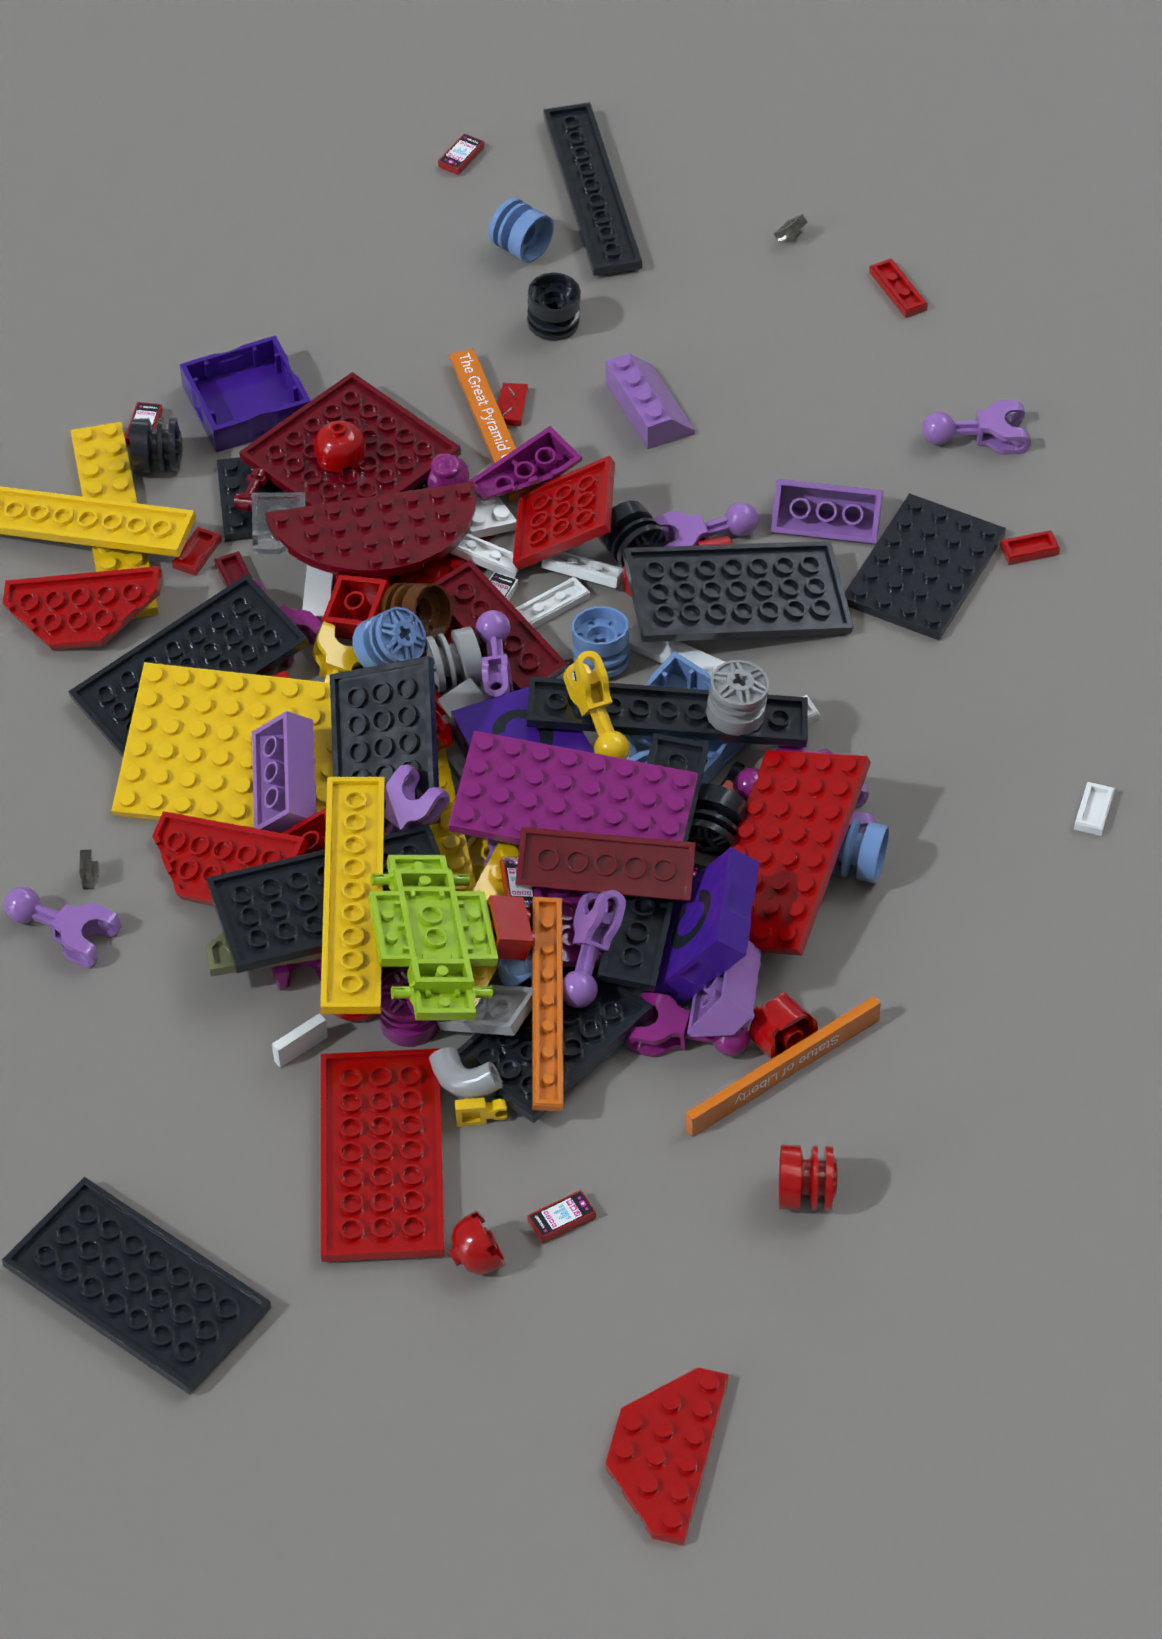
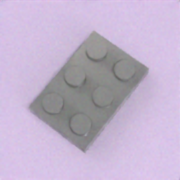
[436,985,532,1036]

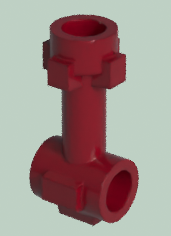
[234,468,268,512]

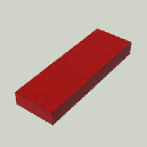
[869,258,928,318]

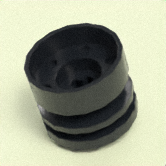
[527,272,581,341]
[130,417,183,473]
[598,500,668,568]
[688,783,748,856]

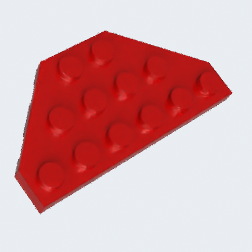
[3,566,162,650]
[152,811,309,906]
[605,1367,729,1546]

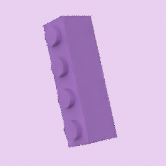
[605,353,695,449]
[771,479,884,544]
[252,711,317,833]
[687,940,761,1037]

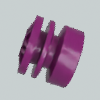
[379,968,440,1047]

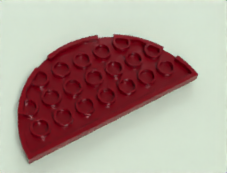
[265,481,476,578]

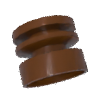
[380,583,452,640]

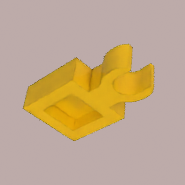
[455,1097,507,1127]

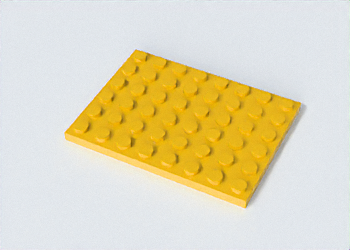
[111,662,333,833]

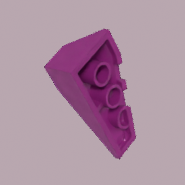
[468,426,582,501]

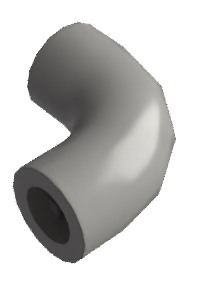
[429,1047,503,1099]

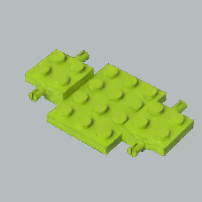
[368,855,498,1021]

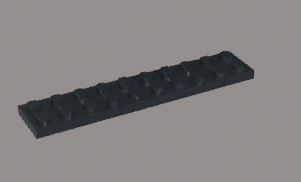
[543,102,642,276]
[526,677,808,747]
[597,733,710,992]

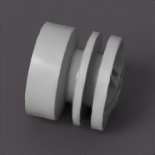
[424,626,483,692]
[706,660,769,736]

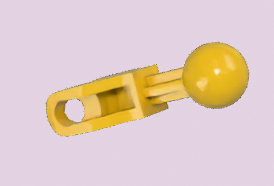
[312,621,363,683]
[563,651,630,759]

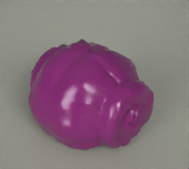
[427,454,469,488]

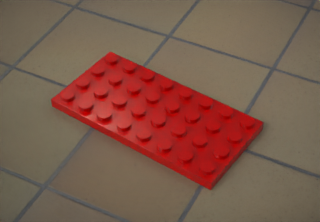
[730,750,871,956]
[321,1048,445,1262]

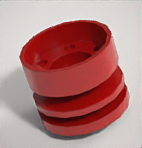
[779,1145,838,1211]

